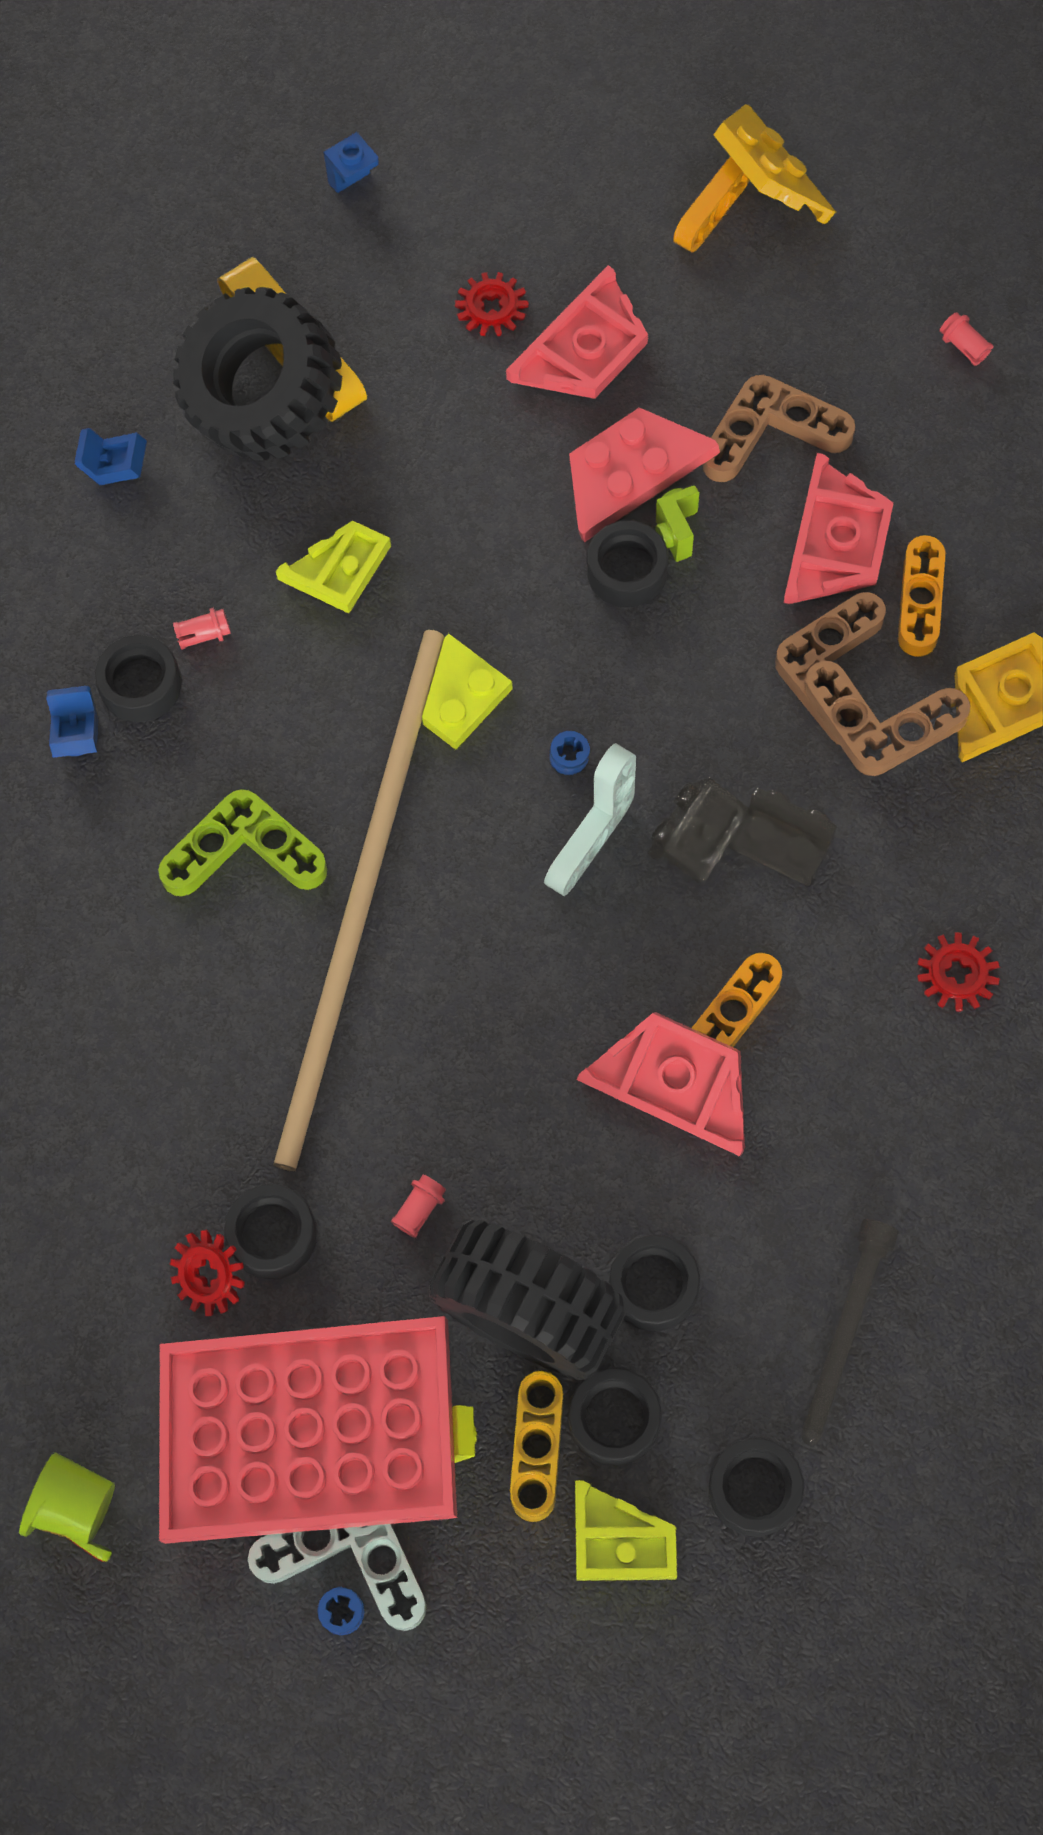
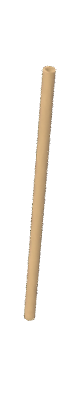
[273,630,445,1171]

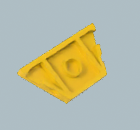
[713,104,836,224]
[955,632,1043,762]

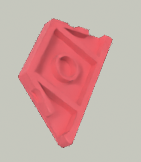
[506,265,648,399]
[569,408,720,542]
[784,453,894,604]
[577,1012,745,1156]

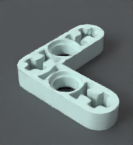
[544,743,636,896]
[248,1524,426,1631]

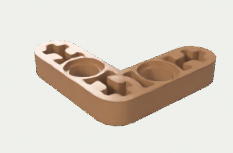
[702,375,855,482]
[775,592,886,745]
[805,661,970,776]

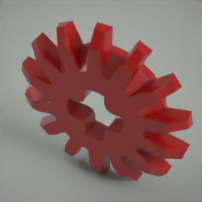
[455,272,528,336]
[917,932,1000,1012]
[170,1230,245,1316]

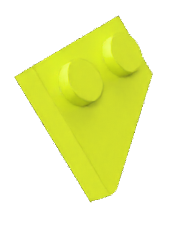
[276,521,391,613]
[422,634,513,750]
[575,1480,677,1581]

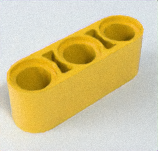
[510,1371,563,1522]

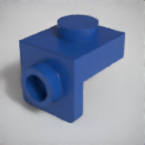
[324,132,379,193]
[75,428,147,485]
[46,686,98,758]

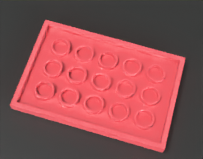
[159,1316,457,1544]

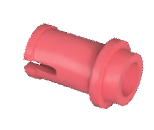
[940,312,994,366]
[173,607,231,650]
[391,1174,446,1238]

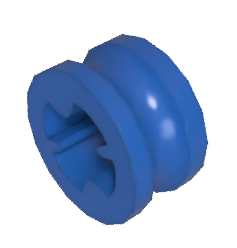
[549,731,590,775]
[317,1587,365,1636]

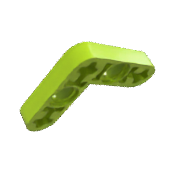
[158,789,328,896]

